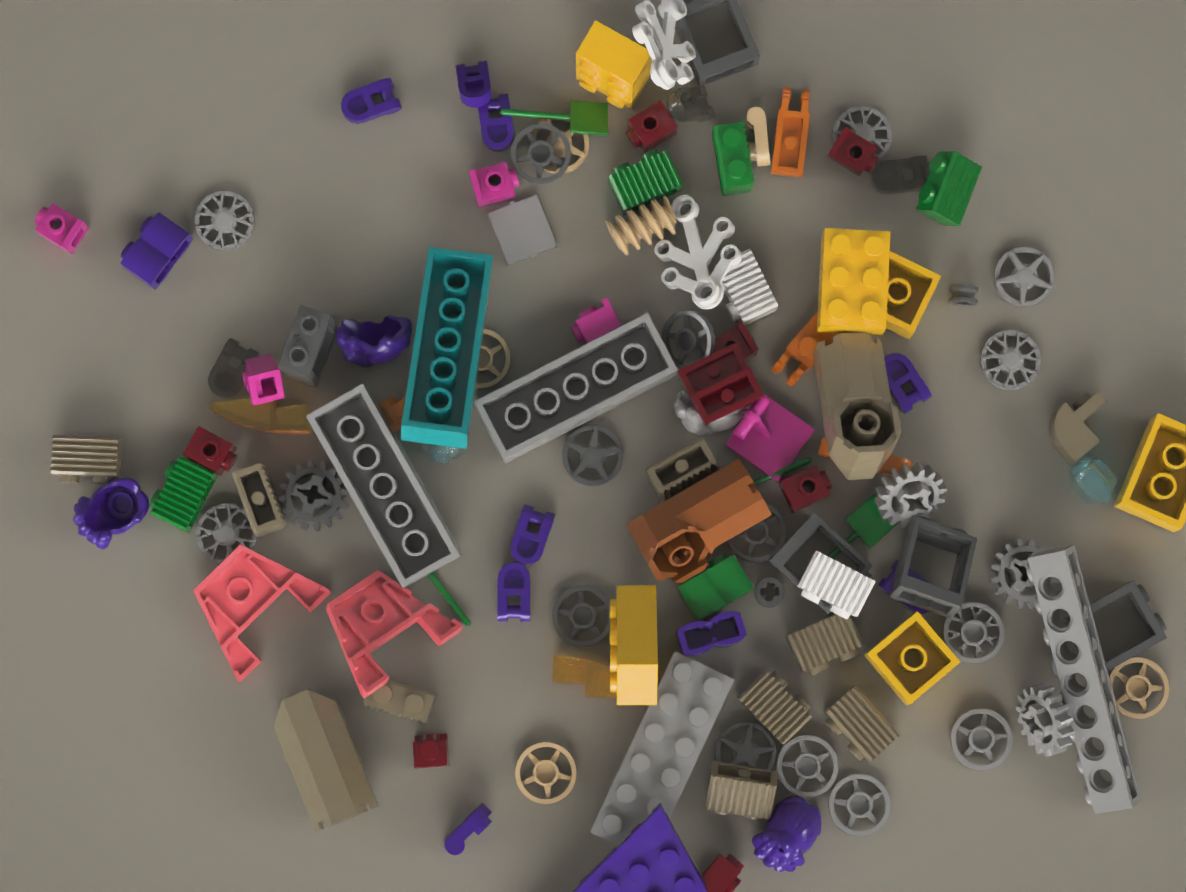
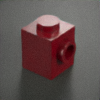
[626,100,678,154]
[183,426,238,476]
[779,465,832,514]

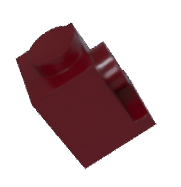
[827,126,879,176]
[713,322,759,361]
[413,733,450,769]
[701,853,744,892]

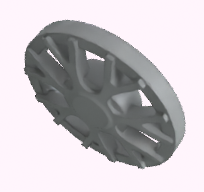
[832,106,892,162]
[194,191,255,251]
[980,330,1041,391]
[196,503,257,563]
[942,602,1004,664]

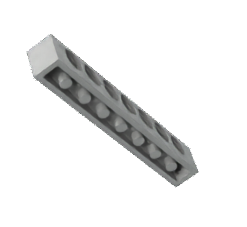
[1026,545,1141,814]

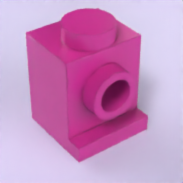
[469,162,519,208]
[34,203,89,254]
[570,298,622,344]
[242,354,285,406]

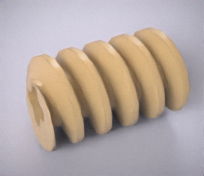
[605,195,677,256]

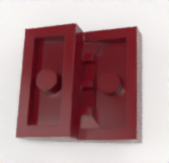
[677,343,764,425]

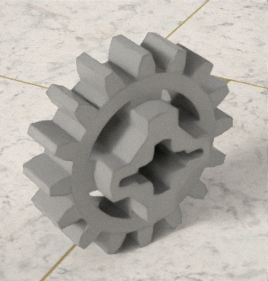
[874,461,947,528]
[989,539,1061,610]
[1016,683,1075,757]

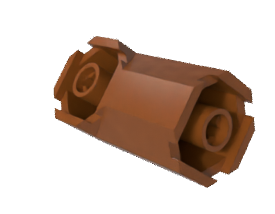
[626,459,772,583]

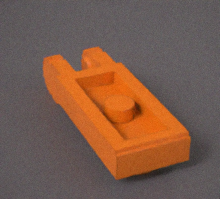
[770,87,810,178]
[771,311,840,388]

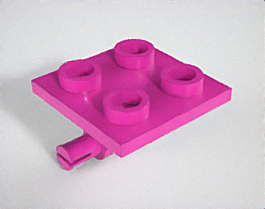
[725,393,815,483]

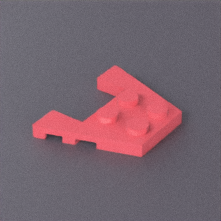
[193,544,331,682]
[326,570,463,699]

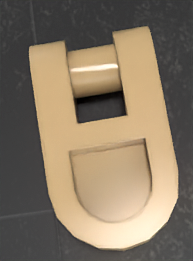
[746,107,770,167]

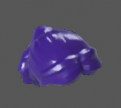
[336,315,412,368]
[73,478,149,549]
[752,796,822,872]

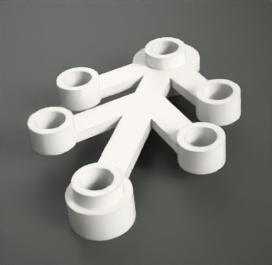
[632,0,696,90]
[654,195,742,310]

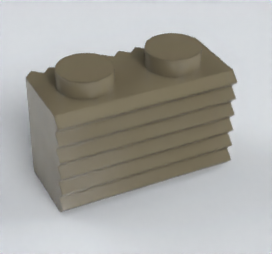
[51,435,123,485]
[646,437,719,503]
[232,463,288,537]
[786,614,864,676]
[737,670,812,745]
[363,679,437,724]
[824,685,900,762]
[705,761,778,820]

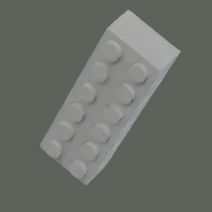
[474,313,678,464]
[306,383,464,588]
[590,651,735,846]

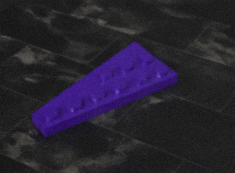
[573,803,707,892]

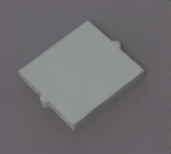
[488,194,557,266]

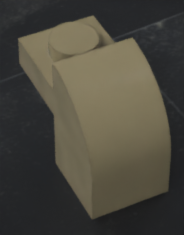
[1049,391,1107,466]

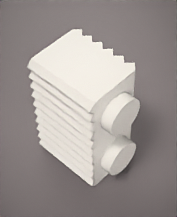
[714,249,778,326]
[797,551,876,620]

